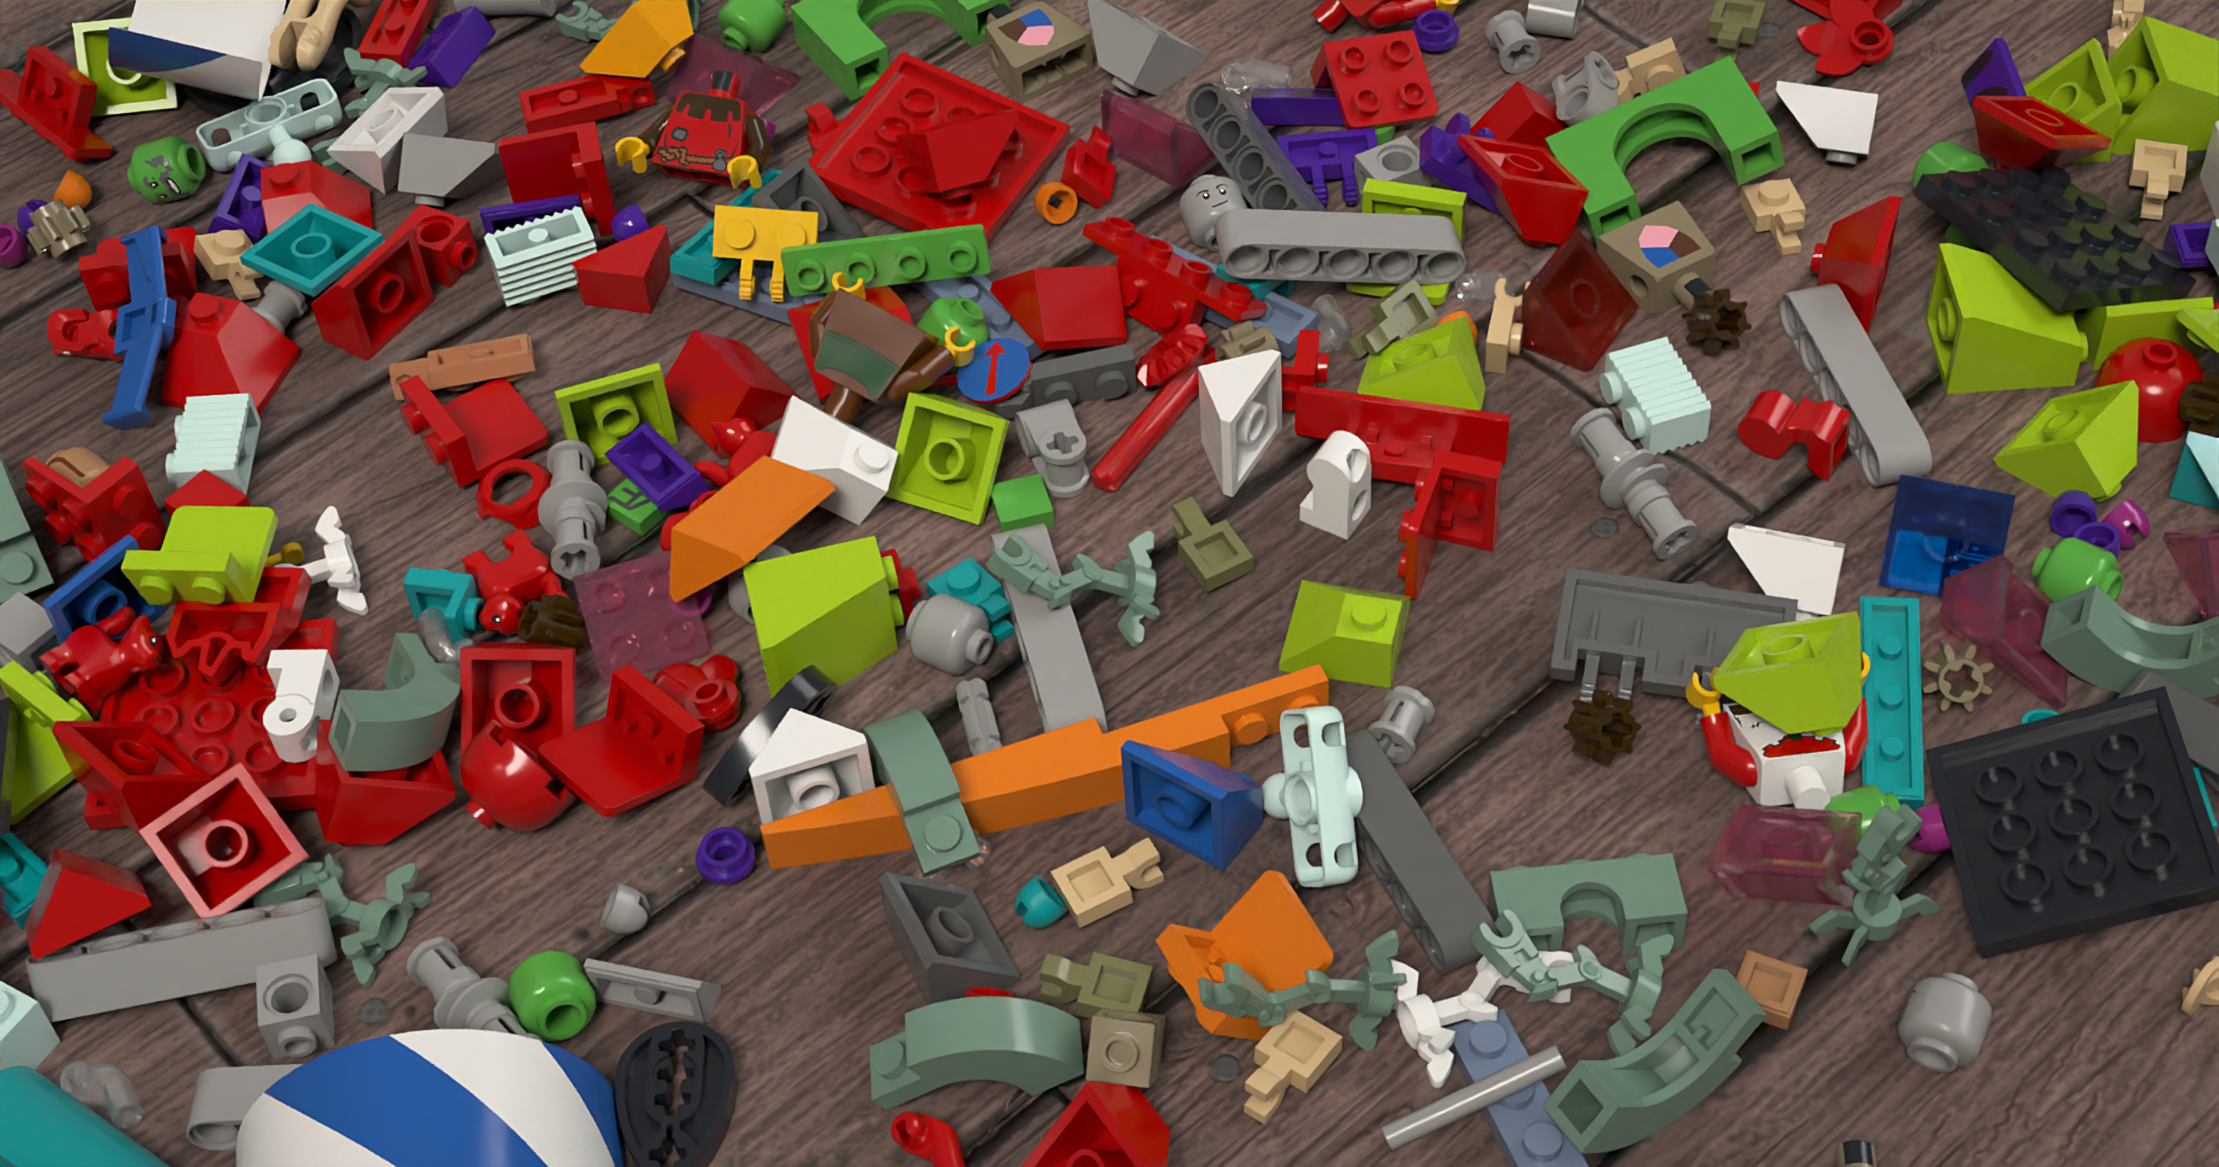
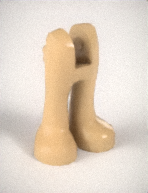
[268,0,373,71]

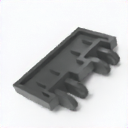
[1550,568,1798,731]

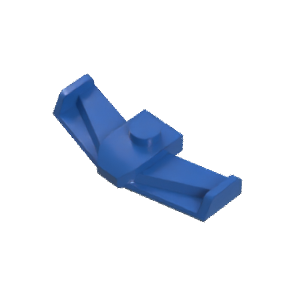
[102,225,177,430]

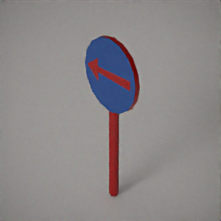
[925,338,1032,404]

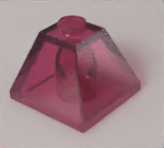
[1940,554,2068,710]

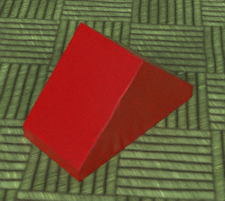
[1469,81,1569,151]
[572,224,672,314]

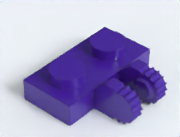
[1419,112,1501,215]
[1277,128,1378,208]

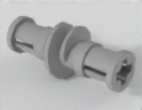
[1570,408,1699,560]
[538,440,608,580]
[406,936,544,1042]

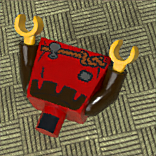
[615,70,773,190]

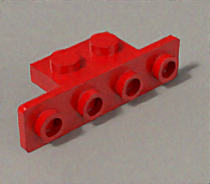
[0,46,113,162]
[1082,217,1267,336]
[1295,386,1511,486]

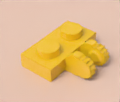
[712,205,819,303]

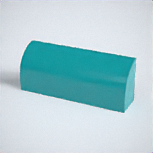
[0,1066,171,1167]

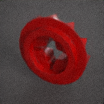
[1135,324,1208,387]

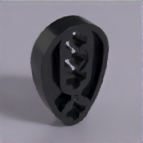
[702,665,837,808]
[615,1021,738,1167]

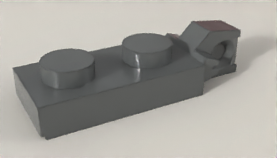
[993,344,1137,419]

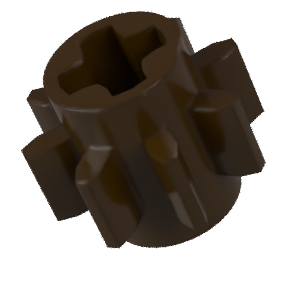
[1682,289,1752,354]
[2179,371,2219,438]
[518,593,588,654]
[1563,689,1641,765]

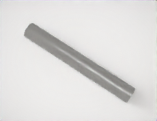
[1382,1045,1567,1150]

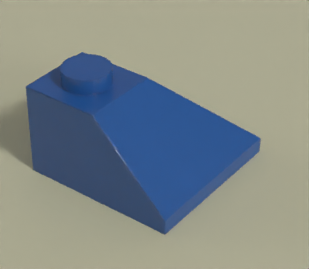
[42,535,167,645]
[1121,740,1263,872]

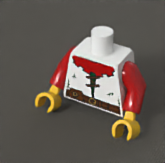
[1685,652,1871,816]

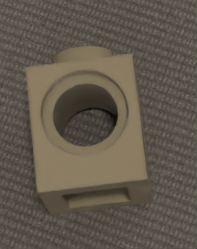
[1086,1008,1166,1088]

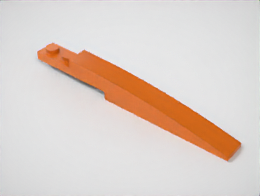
[760,664,1329,870]

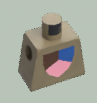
[985,1,1094,104]
[1595,200,1716,315]

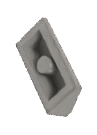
[584,958,721,1023]

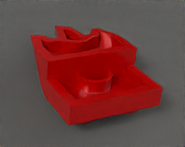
[166,567,312,686]

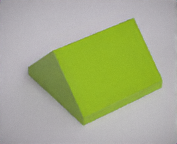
[2024,38,2123,164]
[2074,297,2214,371]

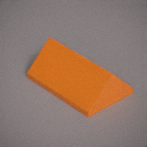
[669,455,836,603]

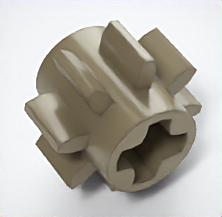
[26,199,92,260]
[1215,320,1280,362]
[1921,639,1994,712]

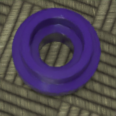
[1411,9,1459,53]
[696,827,756,884]

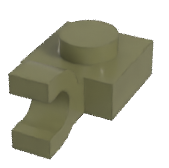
[1707,0,1766,63]
[1344,278,1441,360]
[1173,497,1254,592]
[1039,952,1153,1019]

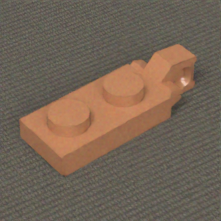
[389,333,536,400]

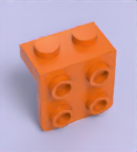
[1155,870,1333,1041]

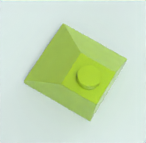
[72,17,183,118]
[1357,315,1486,411]
[553,363,678,467]
[1993,380,2139,503]
[884,392,1010,525]
[1279,580,1411,688]
[1712,611,1862,736]

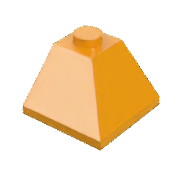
[579,0,694,78]

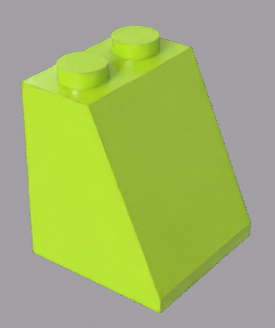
[2107,15,2219,155]
[1924,243,2088,394]
[742,536,904,698]

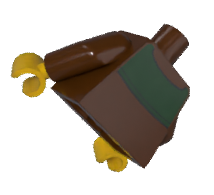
[808,272,976,425]

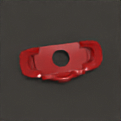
[47,295,189,361]

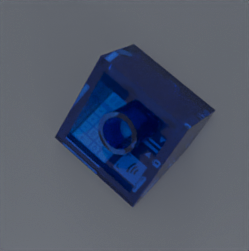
[1878,473,2016,607]

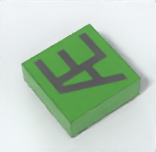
[605,478,673,536]

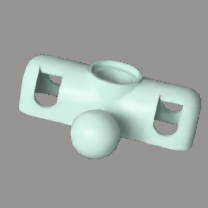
[196,79,343,172]
[1261,706,1363,887]

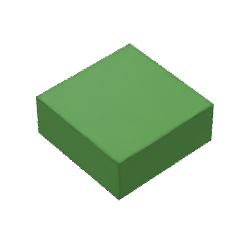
[990,473,1055,532]

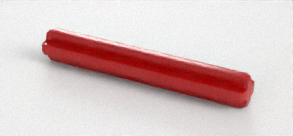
[1091,343,1217,493]

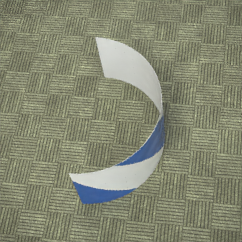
[108,0,286,102]
[236,1029,626,1167]

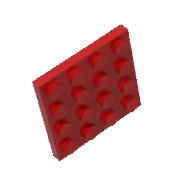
[808,52,1070,244]
[83,618,340,830]

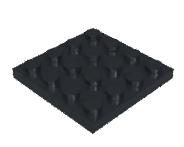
[1913,165,2197,311]
[1925,686,2219,959]

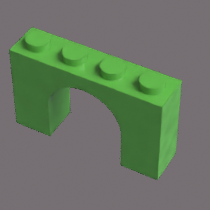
[790,0,1009,101]
[1545,56,1785,246]

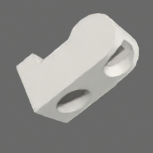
[1300,431,1371,540]
[263,649,340,763]

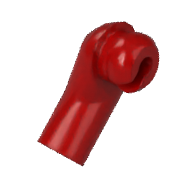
[890,1111,965,1167]

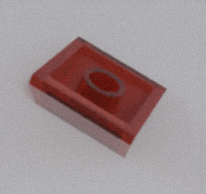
[1520,228,1639,372]

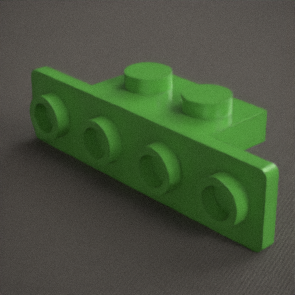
[780,224,991,296]

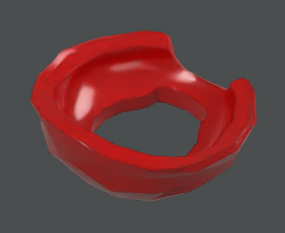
[475,458,552,530]

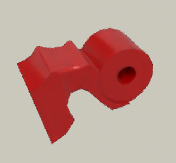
[1737,390,1851,482]

